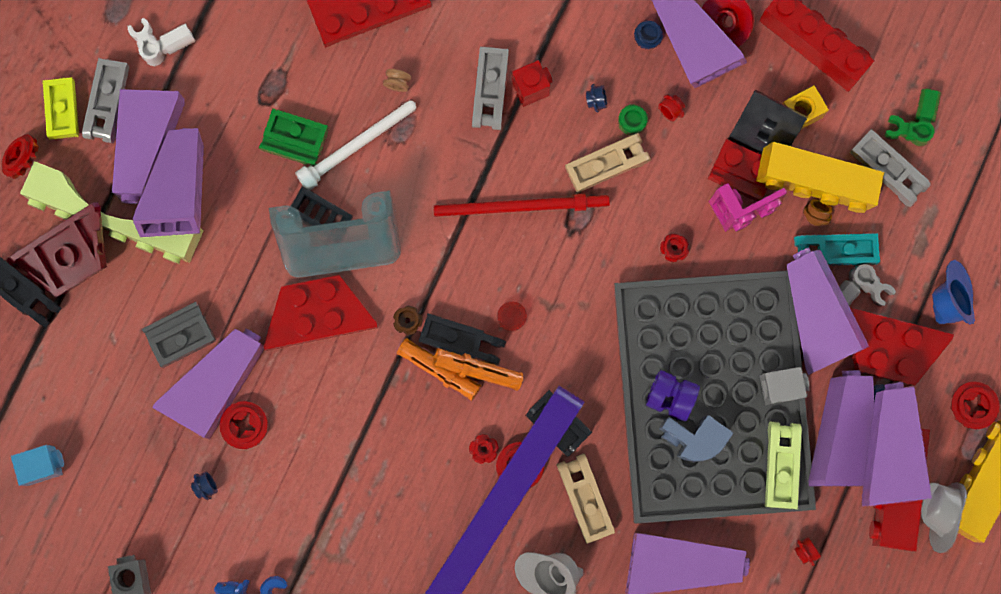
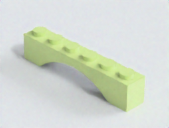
[20,161,203,264]

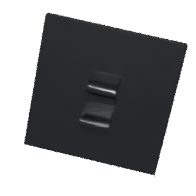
[728,90,808,155]

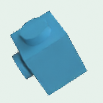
[11,445,64,486]

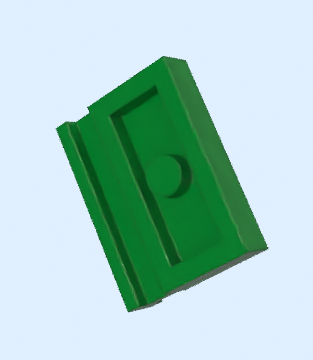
[259,108,329,167]

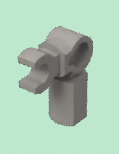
[840,264,896,307]

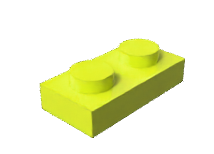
[43,77,79,140]

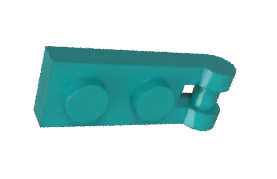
[794,233,880,266]

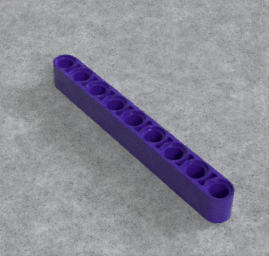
[425,385,584,594]

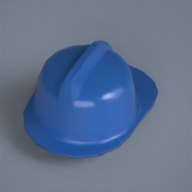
[932,260,975,325]

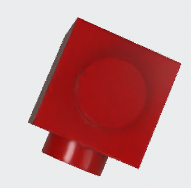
[511,60,553,107]

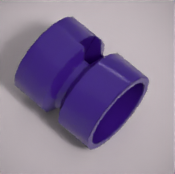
[645,369,700,422]

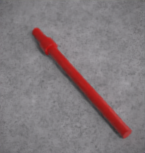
[434,193,610,217]

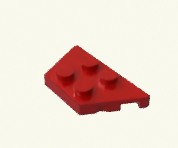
[264,275,378,351]
[850,308,954,386]

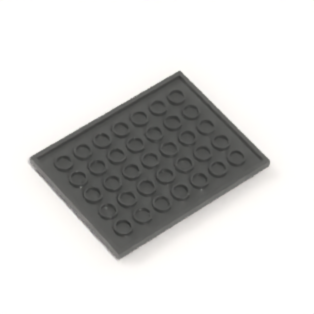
[614,271,816,524]

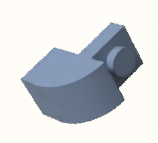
[659,415,733,461]

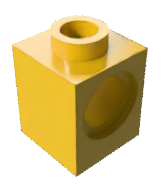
[782,86,829,129]

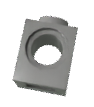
[760,367,809,405]

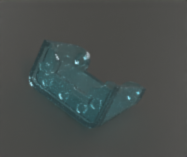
[269,191,401,277]

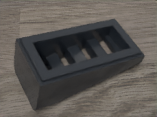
[286,186,353,242]

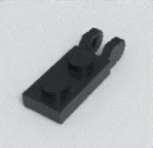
[0,257,62,328]
[418,313,506,365]

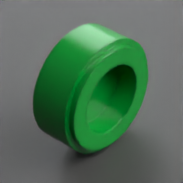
[618,105,648,135]

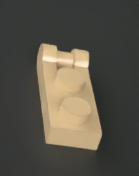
[565,134,651,193]
[556,453,615,544]

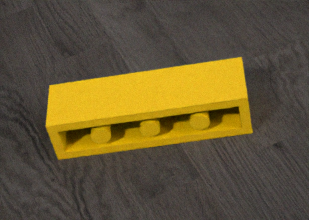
[757,142,884,213]
[958,420,1001,543]

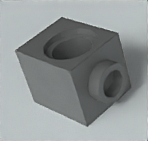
[108,555,151,594]

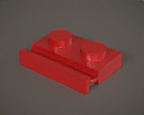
[707,139,768,202]

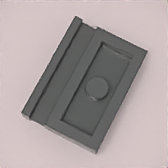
[142,302,216,368]

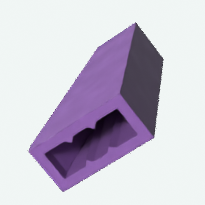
[652,0,747,89]
[112,89,185,204]
[133,128,204,237]
[786,248,869,375]
[152,329,264,439]
[809,370,874,486]
[862,382,932,506]
[625,533,750,594]

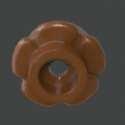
[393,306,422,335]

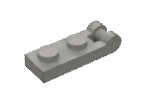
[472,47,509,130]
[82,58,130,143]
[849,129,931,207]

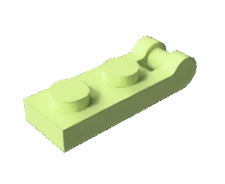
[765,421,802,509]

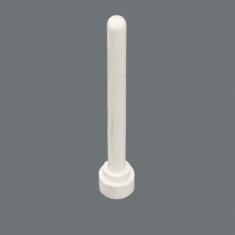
[295,101,416,190]

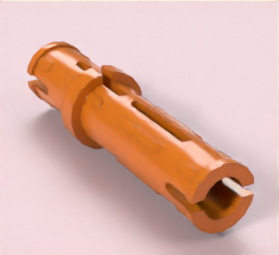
[396,338,482,401]
[433,348,523,391]

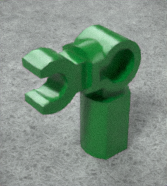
[884,89,941,146]

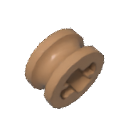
[383,69,411,92]

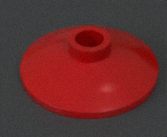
[702,0,754,48]

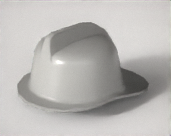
[921,482,967,553]
[514,552,584,594]

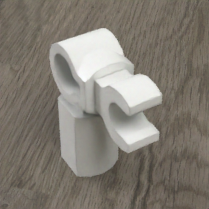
[128,18,195,66]

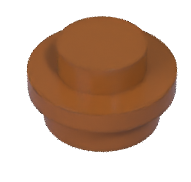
[803,199,832,226]

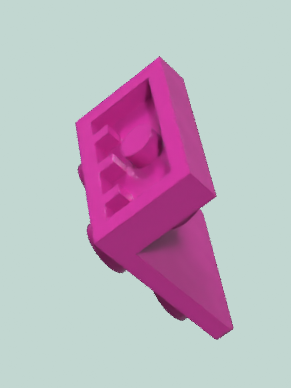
[709,183,787,232]

